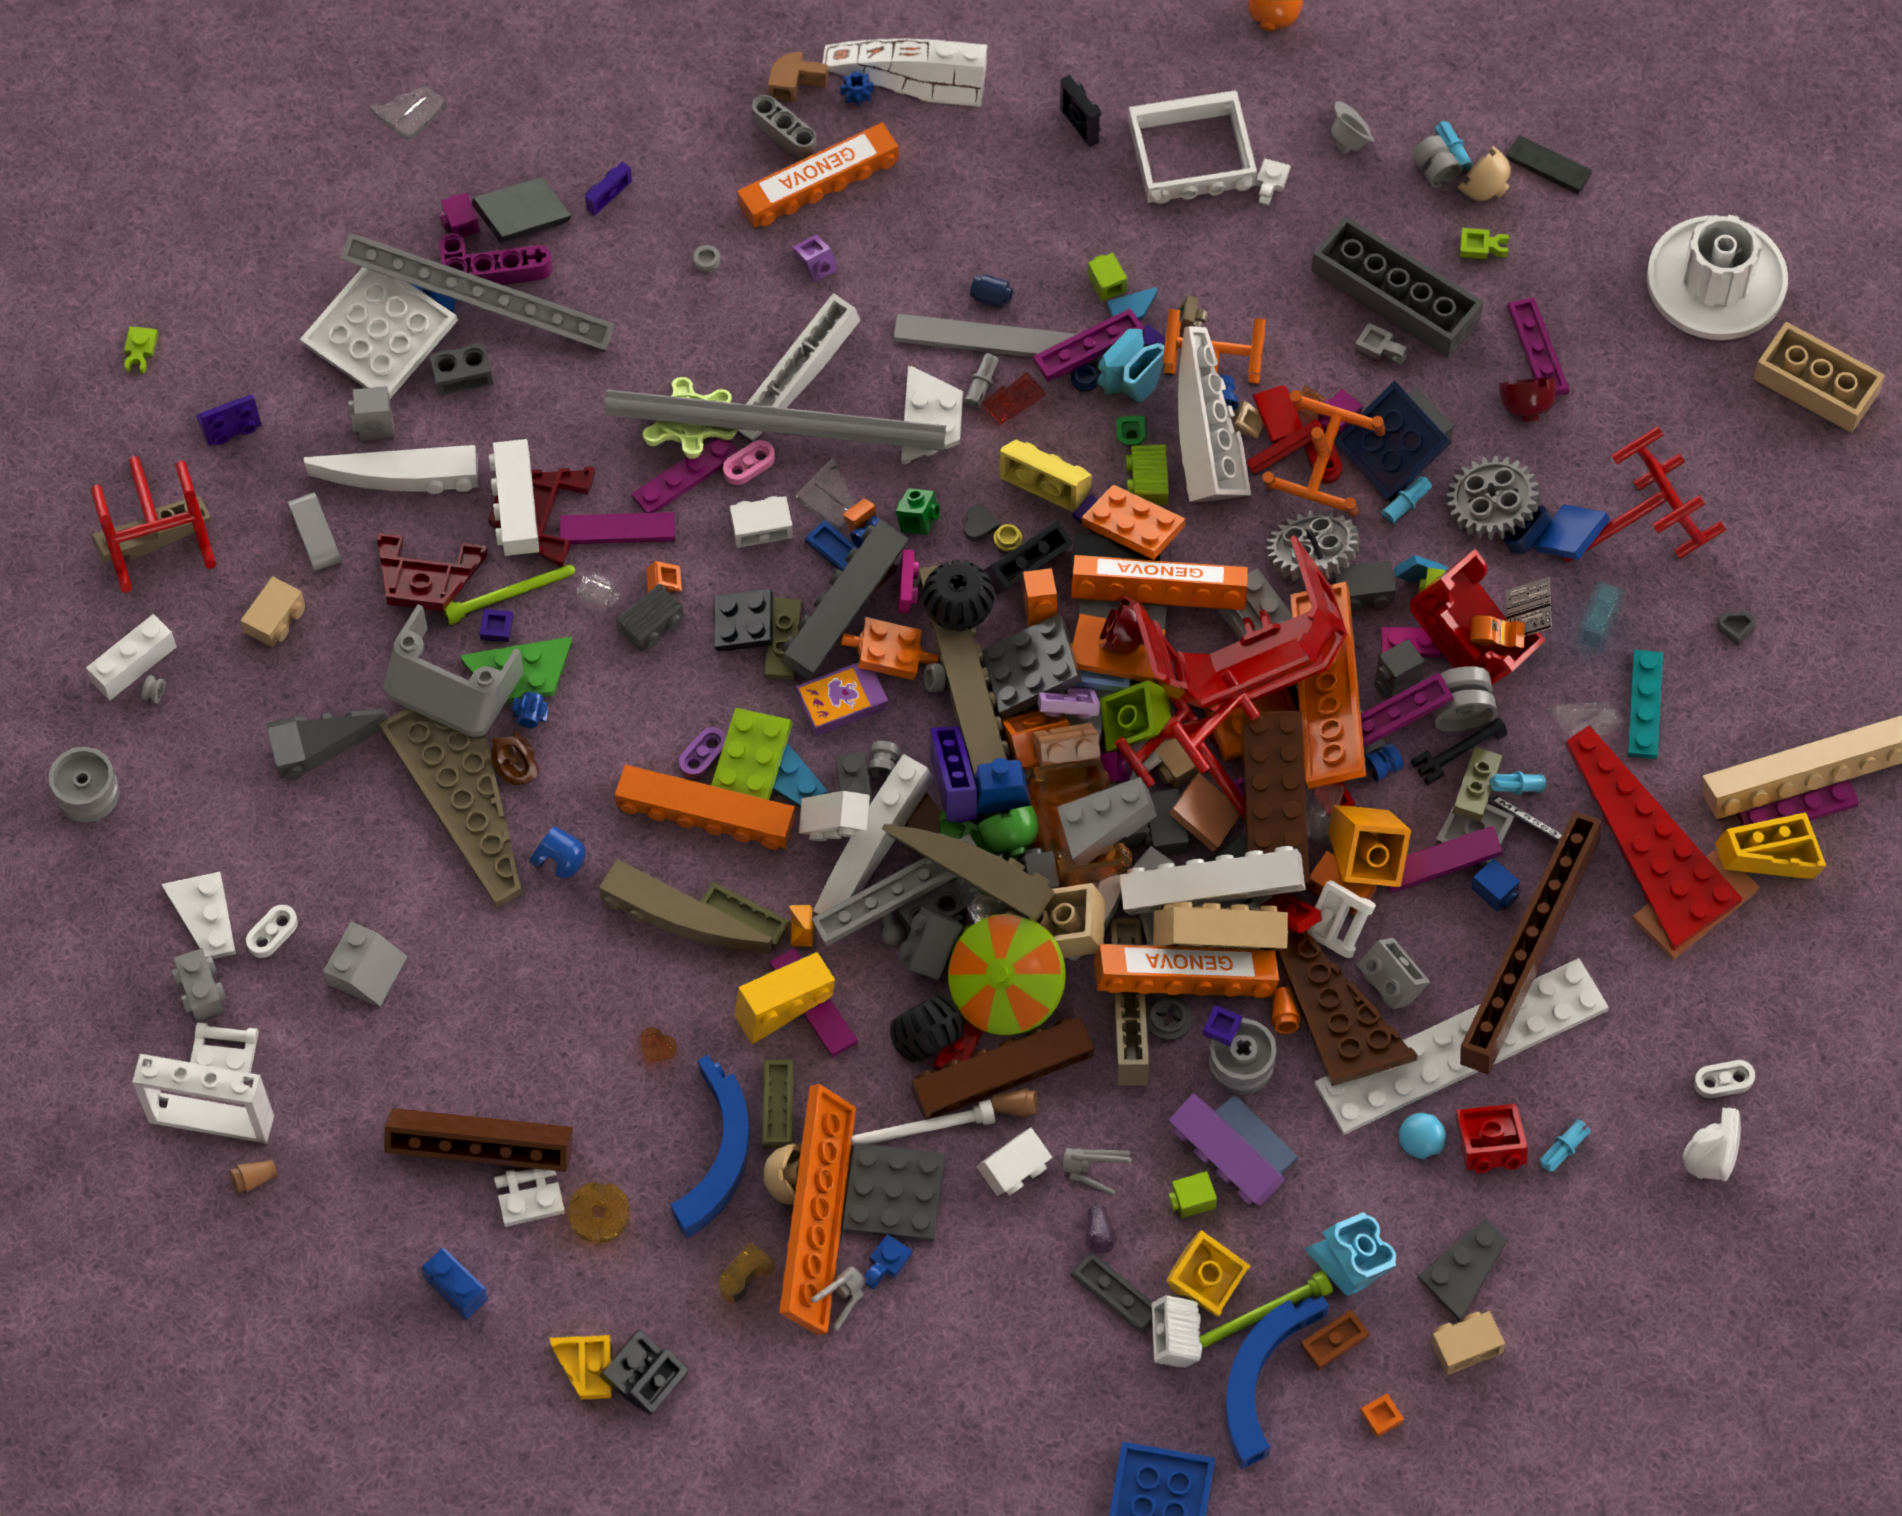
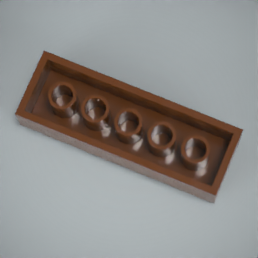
[1240,711,1310,892]

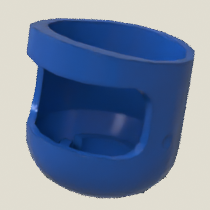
[529,826,586,878]

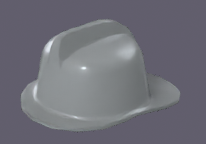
[1330,101,1375,154]

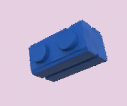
[421,1247,489,1320]

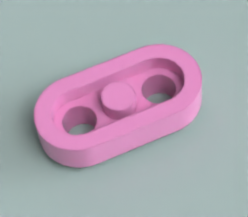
[723,440,775,485]

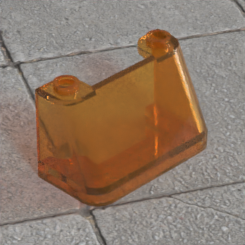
[1027,759,1132,888]

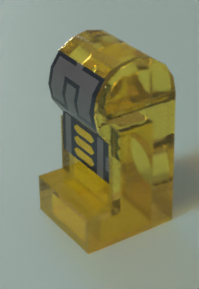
[719,1242,775,1302]

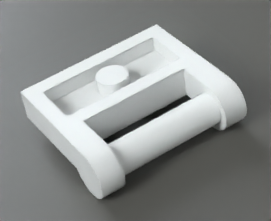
[1307,880,1376,958]
[190,1022,258,1081]

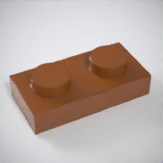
[1300,1309,1370,1371]

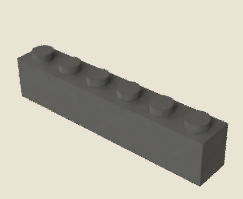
[781,519,909,681]

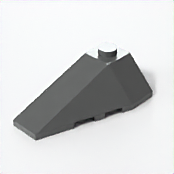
[266,708,387,779]

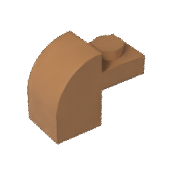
[768,52,828,102]

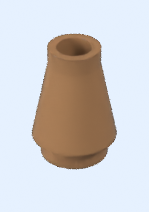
[992,1088,1038,1118]
[229,1159,277,1194]

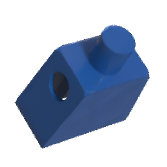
[974,758,1031,815]

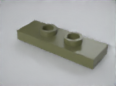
[765,598,802,680]
[1452,747,1503,822]
[701,882,790,949]
[762,1060,794,1148]

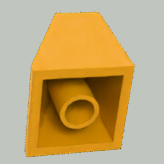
[1328,805,1411,887]

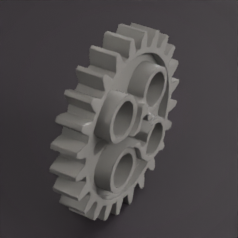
[1446,456,1540,540]
[1266,510,1361,582]

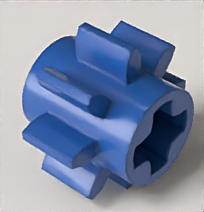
[840,71,874,107]
[511,692,549,728]

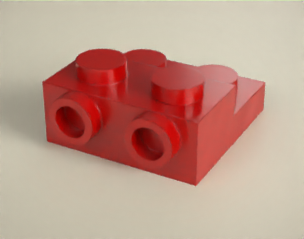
[1456,1104,1528,1173]

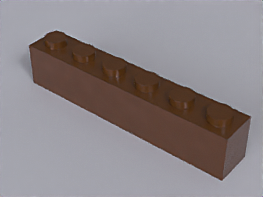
[911,1017,1094,1120]
[384,1108,573,1172]

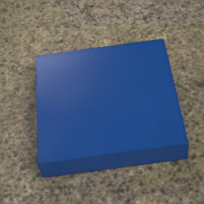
[1532,504,1610,560]

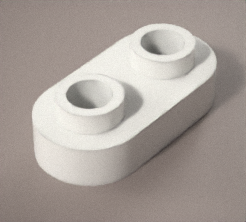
[246,905,298,958]
[1694,1060,1755,1099]

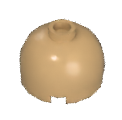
[1457,146,1511,201]
[763,1143,802,1206]

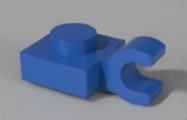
[864,1234,913,1289]

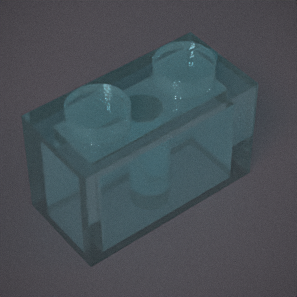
[1576,581,1625,653]

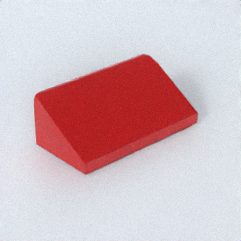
[1252,385,1303,443]

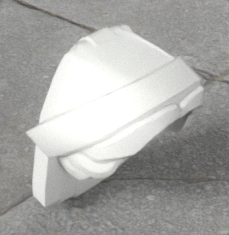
[1683,1108,1741,1182]

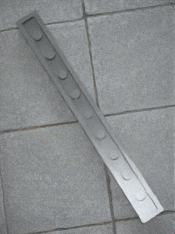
[340,232,615,351]

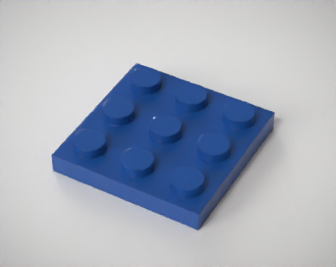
[1109,1441,1215,1516]

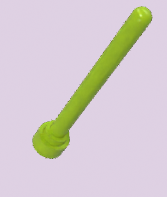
[443,565,575,626]
[1199,1270,1333,1349]

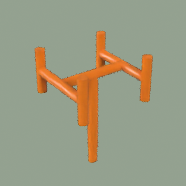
[1162,309,1266,384]
[1262,390,1386,517]

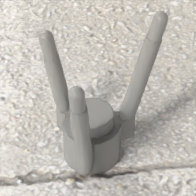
[1063,1148,1132,1195]
[811,1266,865,1331]

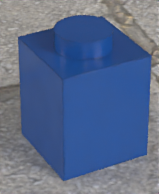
[1471,858,1520,911]

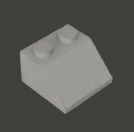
[323,922,408,1007]

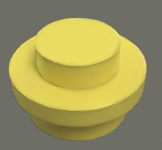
[994,524,1022,552]

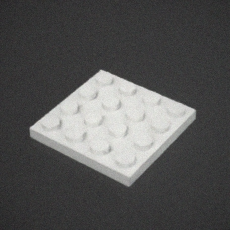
[300,267,458,399]

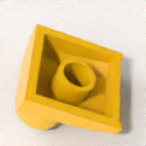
[1166,1230,1251,1317]

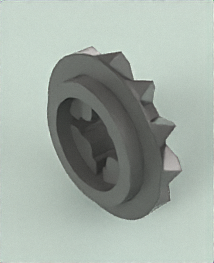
[1146,995,1193,1041]

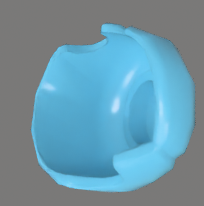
[1398,1113,1447,1159]

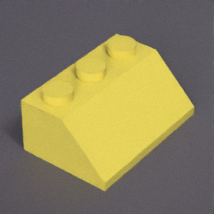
[1000,439,1092,512]

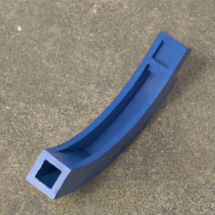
[670,1055,750,1239]
[1225,1296,1329,1470]

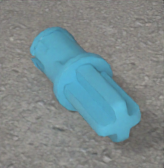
[1435,121,1473,172]
[1381,476,1432,525]
[1489,771,1546,795]
[1539,1120,1591,1172]

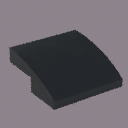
[598,1329,688,1415]

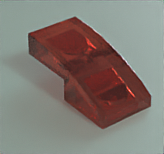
[981,372,1046,424]

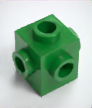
[896,488,940,535]

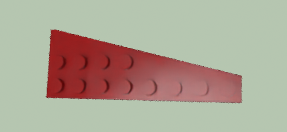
[1565,725,1743,951]

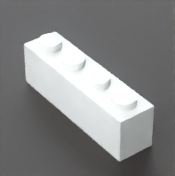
[489,439,539,556]

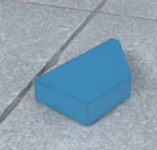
[1107,287,1157,321]
[1393,555,1449,583]

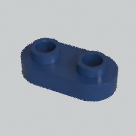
[1504,505,1551,554]

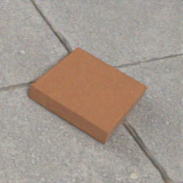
[1168,773,1240,852]

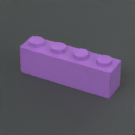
[1169,1093,1286,1206]

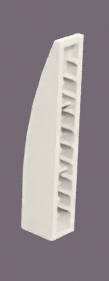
[737,293,860,441]
[304,445,479,494]
[813,754,935,914]

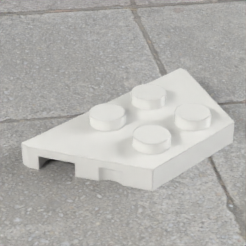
[901,366,963,464]

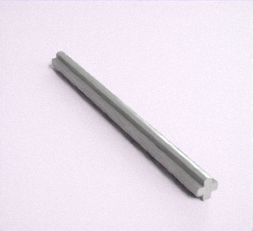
[604,389,946,451]

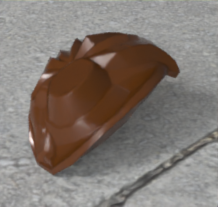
[491,730,539,785]

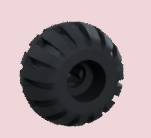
[922,560,995,631]
[890,995,964,1062]

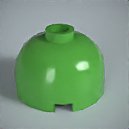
[978,806,1039,858]

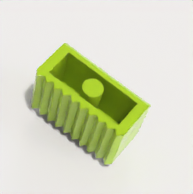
[1126,444,1169,505]

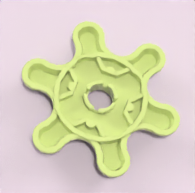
[643,377,737,459]

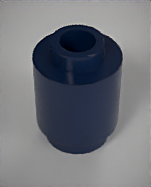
[970,274,1013,308]

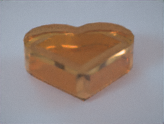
[640,1027,677,1064]

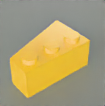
[1715,812,1826,879]
[734,952,835,1045]

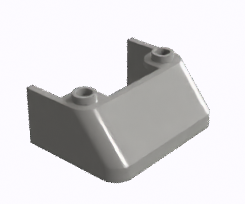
[384,605,524,737]

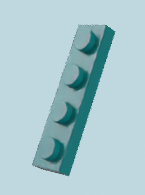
[1627,649,1663,759]

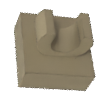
[1177,295,1208,333]

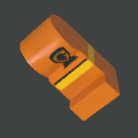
[1470,616,1525,652]

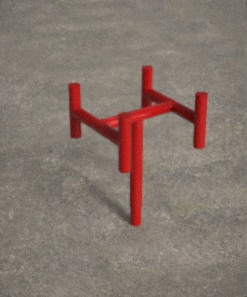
[1564,426,1727,563]
[91,456,216,593]
[1114,669,1260,819]

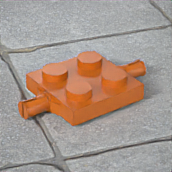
[840,617,939,680]

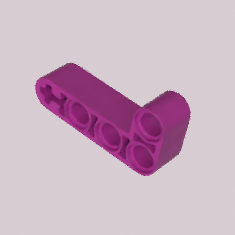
[439,233,553,285]

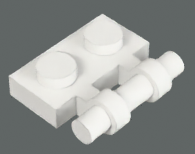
[494,1168,565,1227]

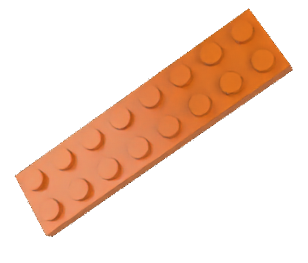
[1290,581,1366,789]
[779,1084,857,1335]

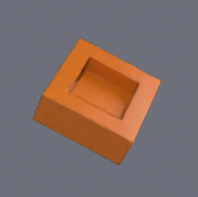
[1360,1393,1404,1438]

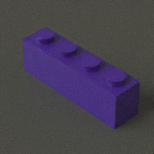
[930,726,977,822]

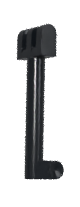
[1411,717,1507,786]

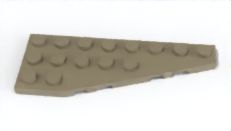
[379,708,522,908]

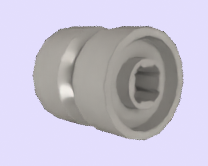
[1411,135,1462,188]

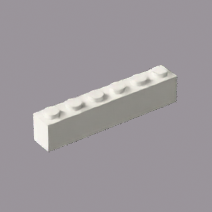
[1120,846,1305,915]

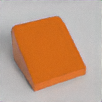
[842,498,876,533]
[646,561,682,592]

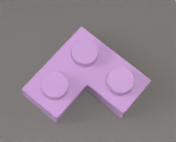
[1038,687,1100,719]

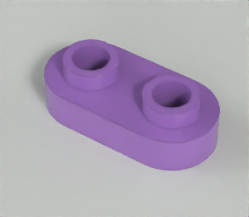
[679,727,726,779]

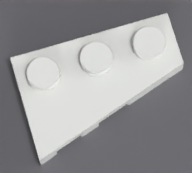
[162,872,236,959]

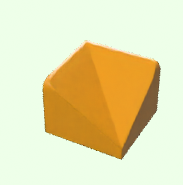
[789,905,814,947]

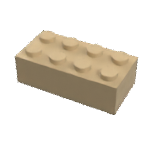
[1753,322,1885,433]
[979,883,1105,958]
[1153,902,1288,950]

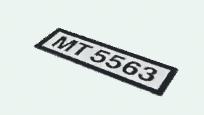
[1490,795,1562,841]

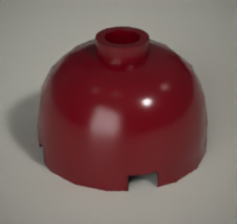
[1499,378,1556,421]
[1099,595,1149,655]

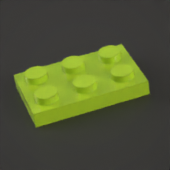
[711,708,793,800]

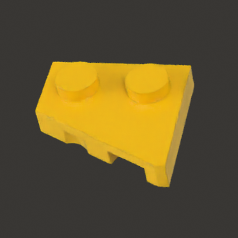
[550,1335,612,1400]

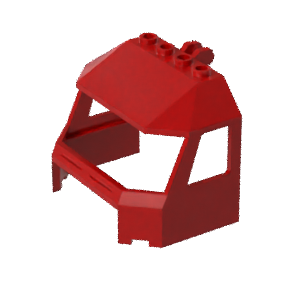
[1133,535,1347,713]

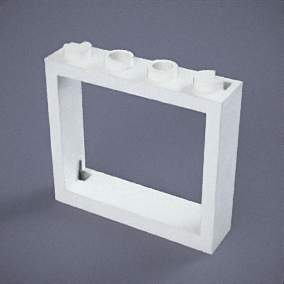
[1128,90,1257,204]
[132,1054,274,1144]

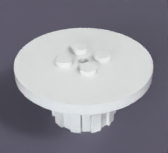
[1647,215,1788,340]

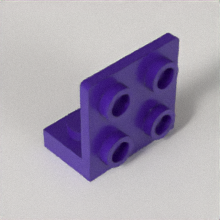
[196,394,262,446]

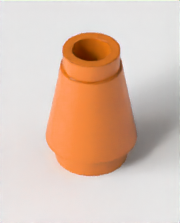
[1271,987,1301,1034]

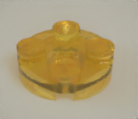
[568,1182,630,1244]

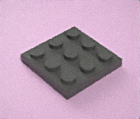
[982,613,1082,719]
[843,1143,945,1242]

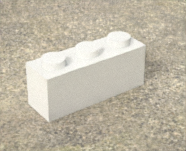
[86,614,177,701]
[799,791,870,842]

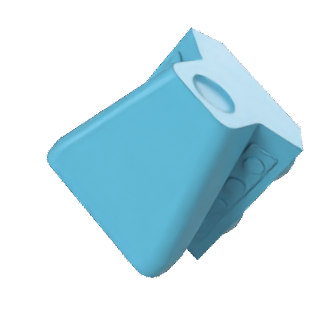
[1098,329,1164,402]
[1305,1212,1396,1296]

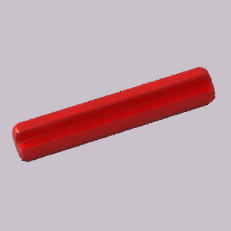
[1246,419,1324,475]

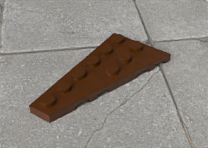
[1276,928,1418,1087]

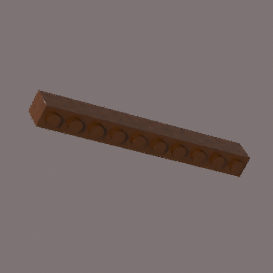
[1460,811,1602,1075]

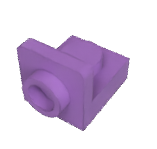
[793,235,837,282]

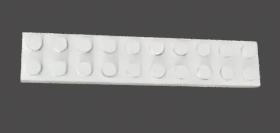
[1314,958,1609,1135]

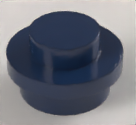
[1071,364,1099,392]

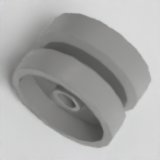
[1432,666,1498,733]
[49,747,120,823]
[1208,1018,1277,1095]

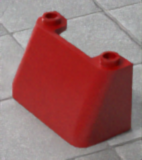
[1409,549,1546,685]

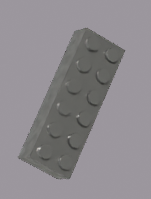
[1311,216,1484,358]

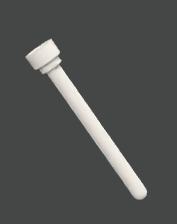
[851,1099,996,1147]

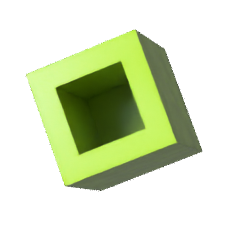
[1087,253,1128,301]
[1168,1171,1217,1219]

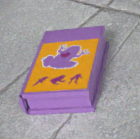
[795,662,889,736]

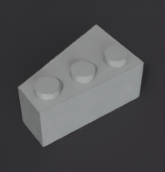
[1057,777,1157,872]

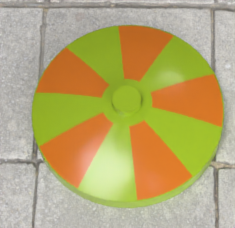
[948,914,1066,1035]

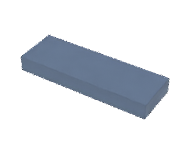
[1215,1094,1298,1175]

